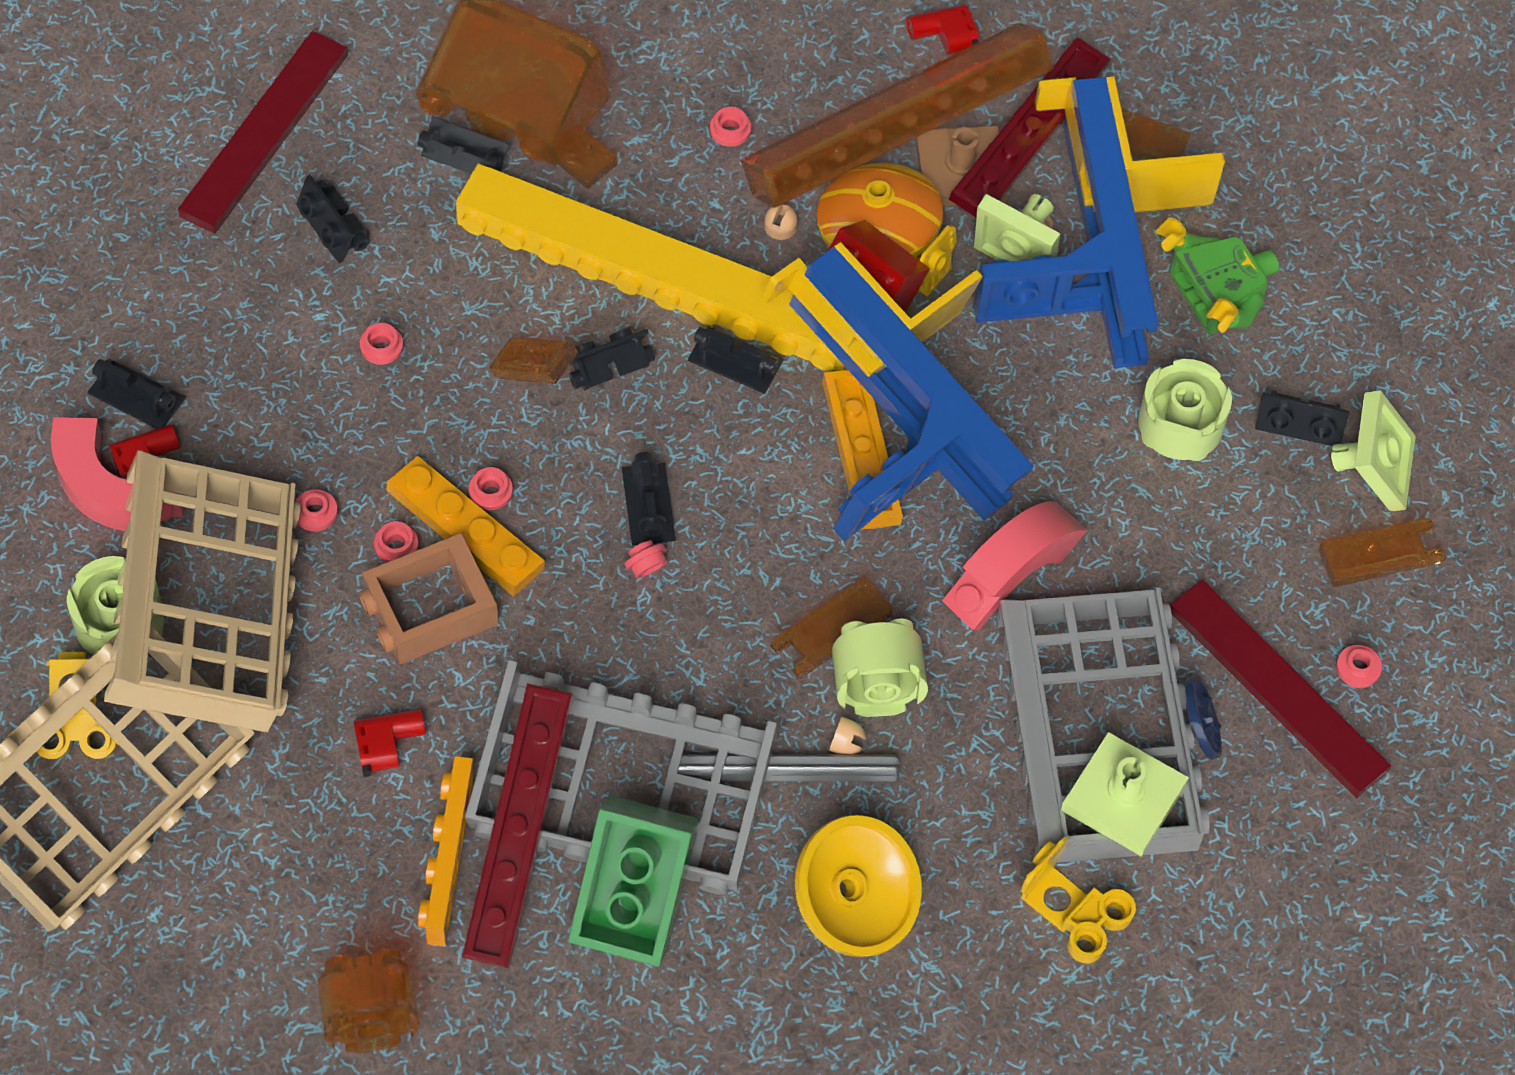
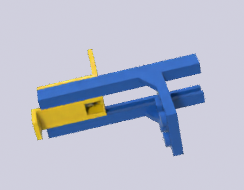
[973,77,1225,368]
[762,242,1034,542]

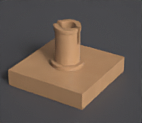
[915,126,1008,206]

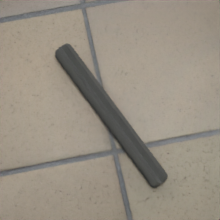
[678,754,900,782]

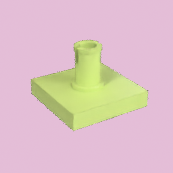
[974,194,1060,262]
[1331,390,1416,511]
[1061,732,1189,857]

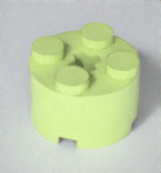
[1138,359,1232,461]
[67,556,165,655]
[832,618,928,717]

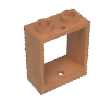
[358,533,499,665]

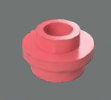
[710,106,751,147]
[360,323,403,365]
[469,467,513,510]
[295,489,338,532]
[374,521,419,563]
[624,540,668,579]
[1336,645,1382,688]

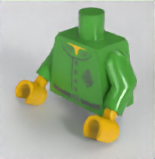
[1155,217,1279,335]

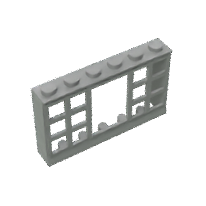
[997,587,1210,863]
[465,660,777,895]

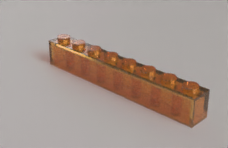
[741,23,1054,208]

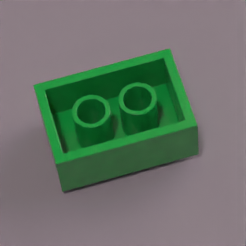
[568,795,700,967]

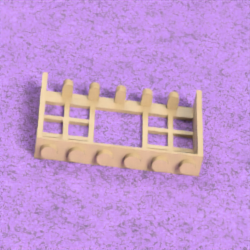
[104,450,300,732]
[0,626,255,932]

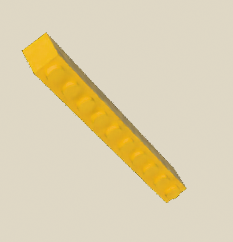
[456,163,847,371]

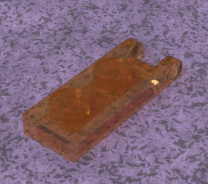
[1318,518,1447,587]
[770,577,893,679]

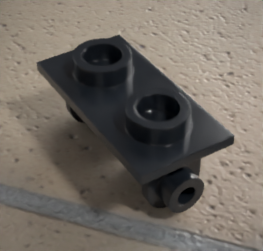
[417,116,510,174]
[296,175,369,263]
[688,325,784,394]
[562,327,655,391]
[87,359,185,429]
[1255,389,1350,446]
[622,452,676,546]

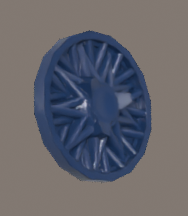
[1185,675,1222,760]

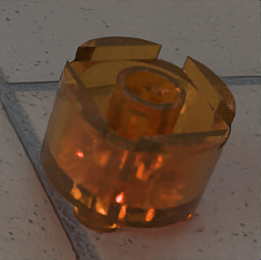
[317,949,420,1053]

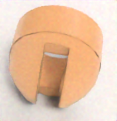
[764,203,798,240]
[829,716,866,754]

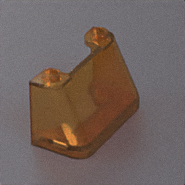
[416,0,610,166]

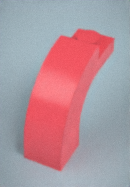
[51,417,184,531]
[942,501,1088,630]

